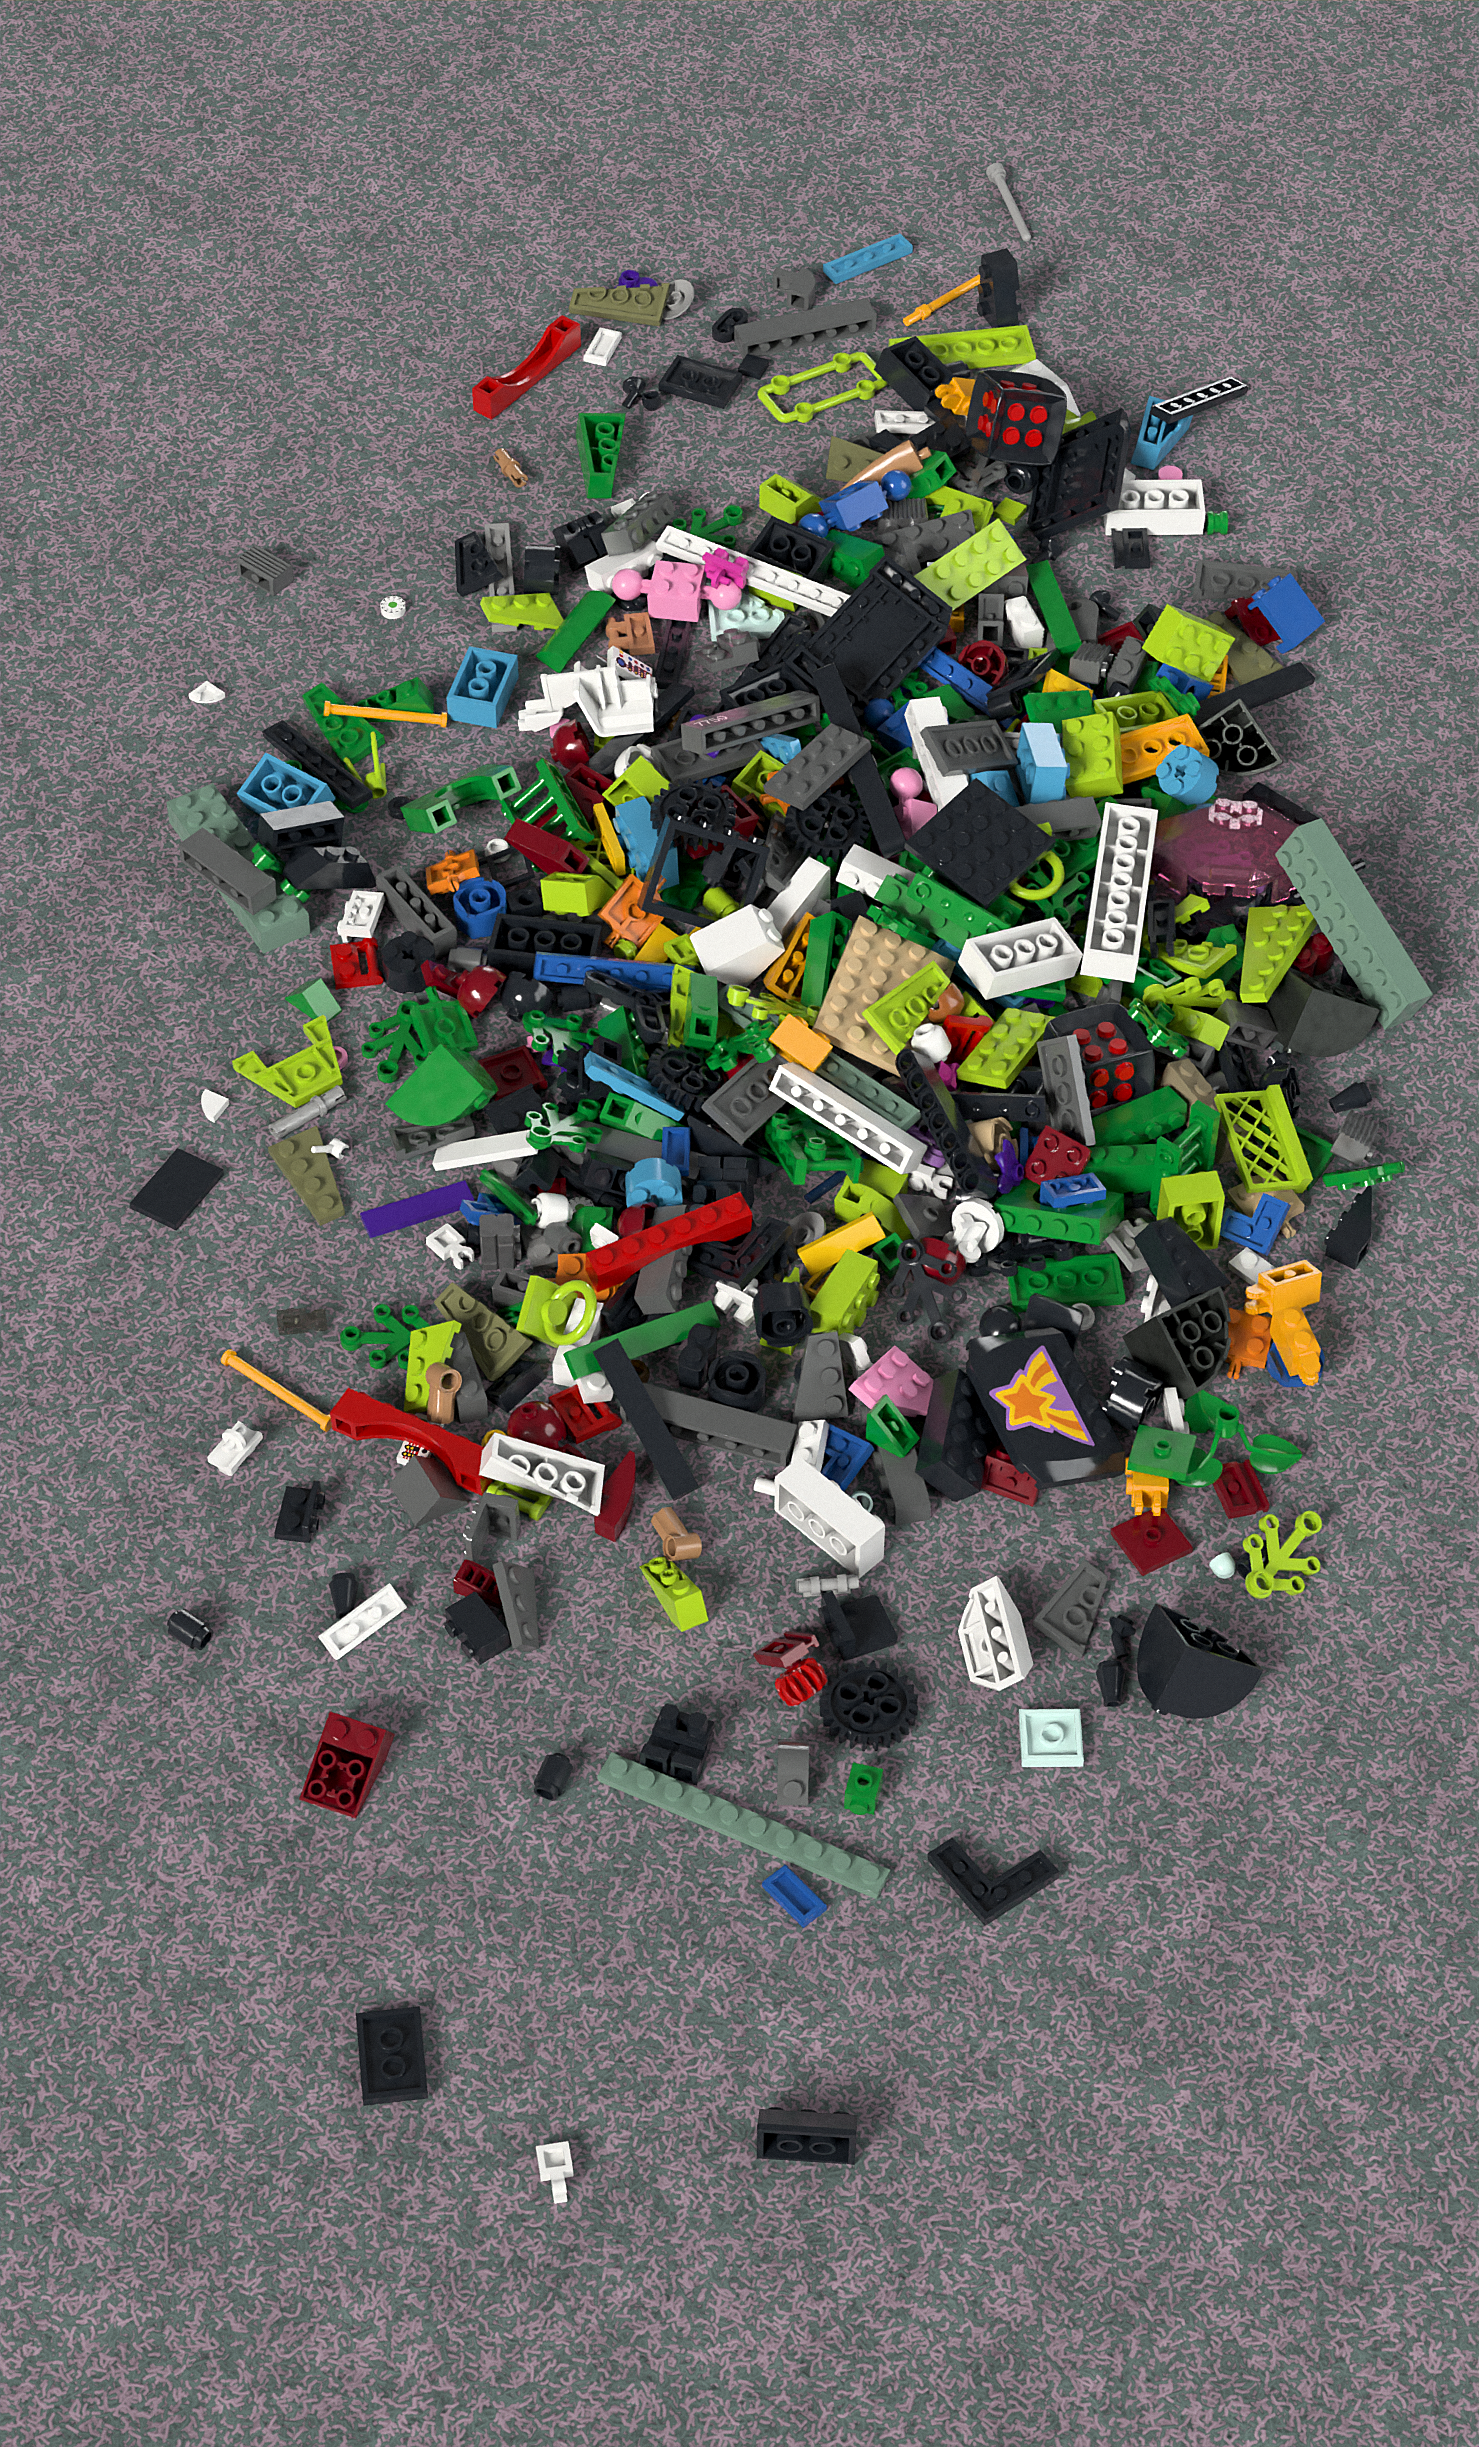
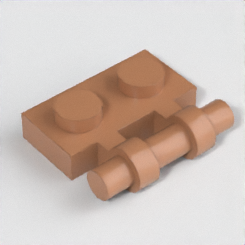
[605,612,655,656]

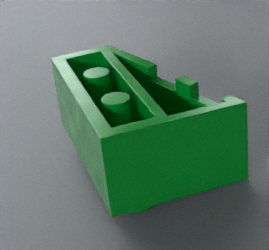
[824,530,884,590]

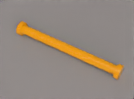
[324,701,447,728]
[221,1349,332,1432]

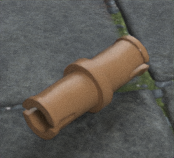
[493,448,528,488]

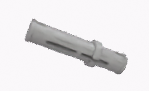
[268,1085,346,1140]

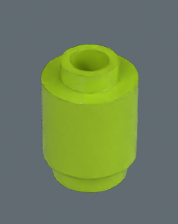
[703,887,739,918]

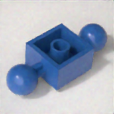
[798,470,911,538]
[863,698,950,756]

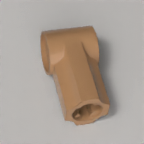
[425,1362,462,1424]
[651,1507,702,1561]

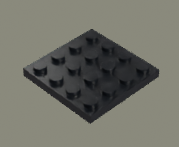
[904,778,1056,910]

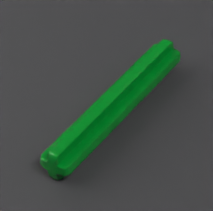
[479,1169,538,1226]

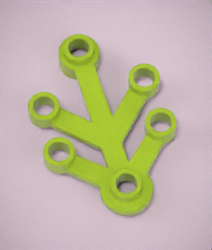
[1142,977,1238,1010]
[727,985,821,1026]
[1243,1511,1322,1599]

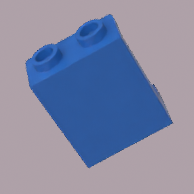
[1247,573,1325,654]

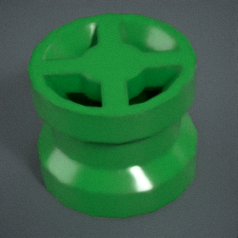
[1206,510,1228,535]

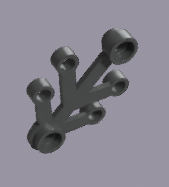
[948,455,1010,498]

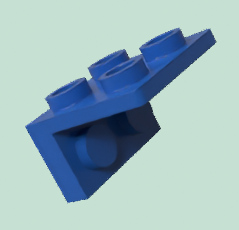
[1040,1173,1106,1208]

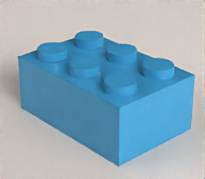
[447,646,519,729]
[1015,723,1070,805]
[237,753,335,815]
[613,796,679,892]

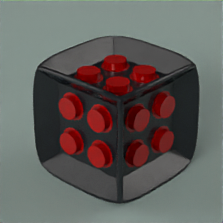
[966,370,1067,466]
[1043,1003,1155,1118]

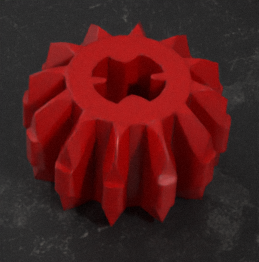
[774,1658,827,1706]

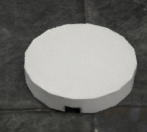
[952,1198,1004,1253]

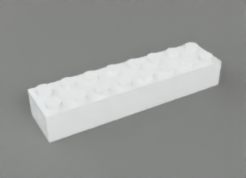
[1080,802,1158,982]

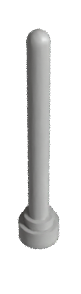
[986,163,1031,242]

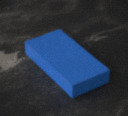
[661,1127,690,1176]
[762,1864,827,1928]

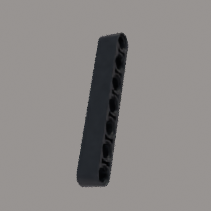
[895,1048,998,1200]

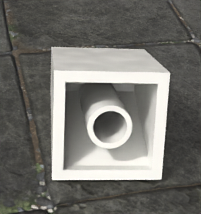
[690,904,785,987]

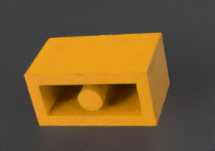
[768,1014,833,1074]

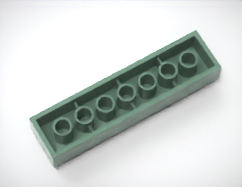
[166,783,310,954]
[1275,818,1433,1030]

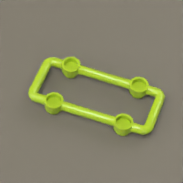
[757,352,888,423]

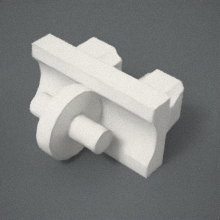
[942,1214,987,1263]
[712,1278,758,1327]
[207,1421,263,1476]

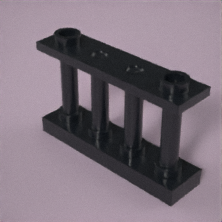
[949,1064,1048,1122]

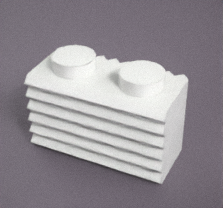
[1003,596,1045,649]

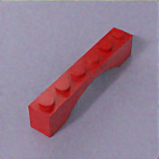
[472,315,581,420]
[585,1192,753,1293]
[330,1388,494,1496]

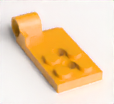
[1120,714,1210,784]

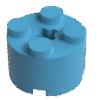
[1156,744,1219,805]
[625,1158,683,1208]

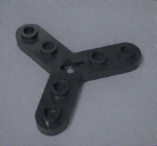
[583,970,671,1044]

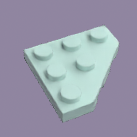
[706,583,785,641]

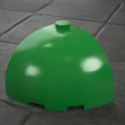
[385,1043,498,1127]

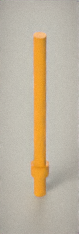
[903,274,980,326]

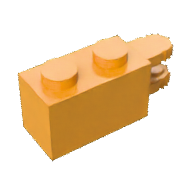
[935,377,976,416]
[1244,1260,1322,1315]
[1270,1305,1321,1386]
[1125,1446,1169,1516]

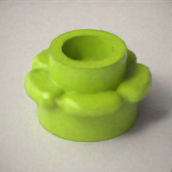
[613,939,638,960]

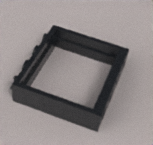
[637,813,770,928]

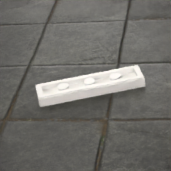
[874,410,967,434]
[432,1130,538,1171]

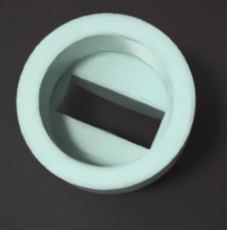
[850,1491,873,1512]
[1209,1552,1235,1579]

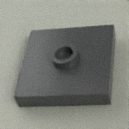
[893,1193,954,1241]

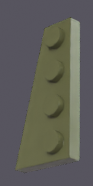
[569,283,670,327]
[826,435,884,486]
[1204,611,1283,685]
[268,1125,345,1226]
[434,1282,533,1382]

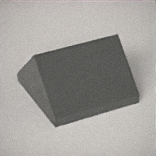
[389,1455,468,1527]

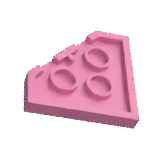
[849,1345,934,1418]

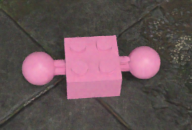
[612,560,742,622]
[880,767,937,865]

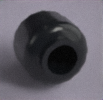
[1004,464,1039,495]

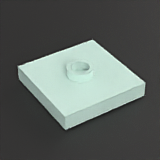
[1018,1709,1084,1767]

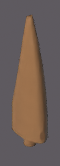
[840,440,932,491]

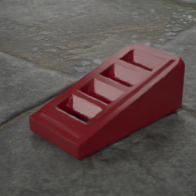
[453,1559,503,1610]

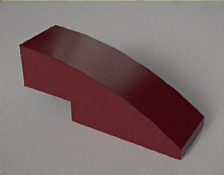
[594,1450,636,1542]

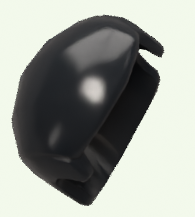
[979,1305,1023,1337]

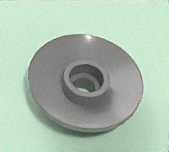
[662,279,694,320]
[786,1212,826,1261]

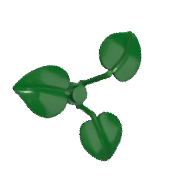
[1176,1390,1303,1488]

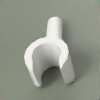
[311,1138,349,1160]

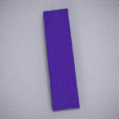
[360,1180,475,1238]

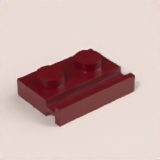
[1213,1459,1270,1519]
[753,1631,819,1669]

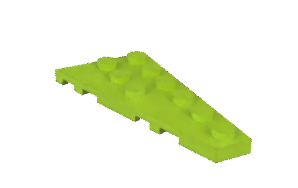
[1240,904,1318,1003]

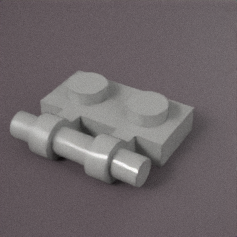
[1105,1218,1150,1272]
[795,1574,859,1598]

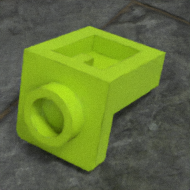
[663,933,703,973]

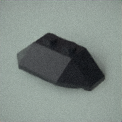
[282,845,377,889]
[687,1111,784,1178]

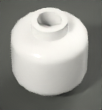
[911,1023,952,1064]
[530,1193,573,1229]

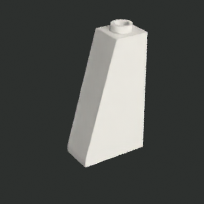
[767,857,830,944]

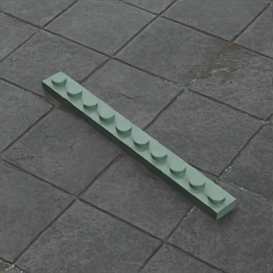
[718,983,921,1132]
[597,1752,890,1899]

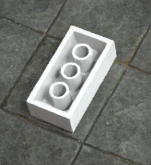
[1104,479,1205,535]
[958,917,1083,1000]
[774,1457,885,1579]

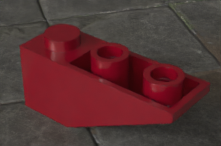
[504,818,590,875]

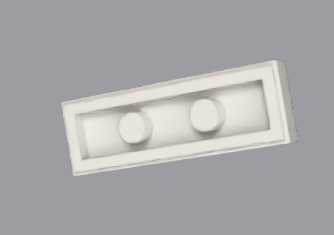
[318,1583,407,1660]

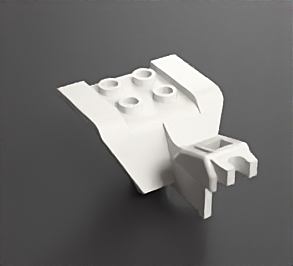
[518,659,658,737]

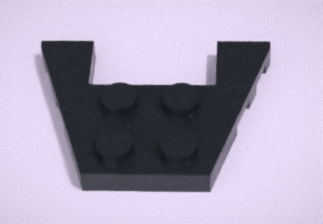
[869,398,970,463]

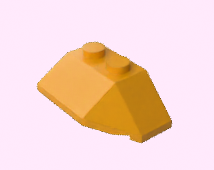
[763,912,816,1003]

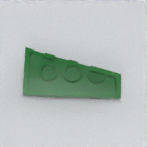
[302,682,385,770]

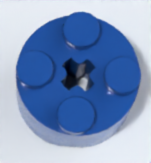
[453,877,507,939]

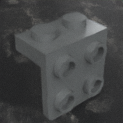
[462,1492,521,1563]

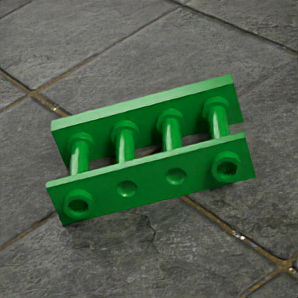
[499,758,595,876]
[905,866,1025,937]
[1149,1100,1221,1217]
[764,1112,864,1185]

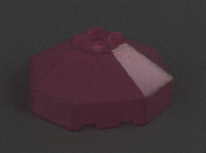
[1151,798,1299,903]

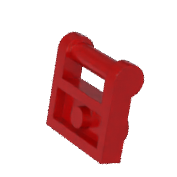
[330,937,383,990]
[942,1015,993,1064]
[548,1384,622,1445]

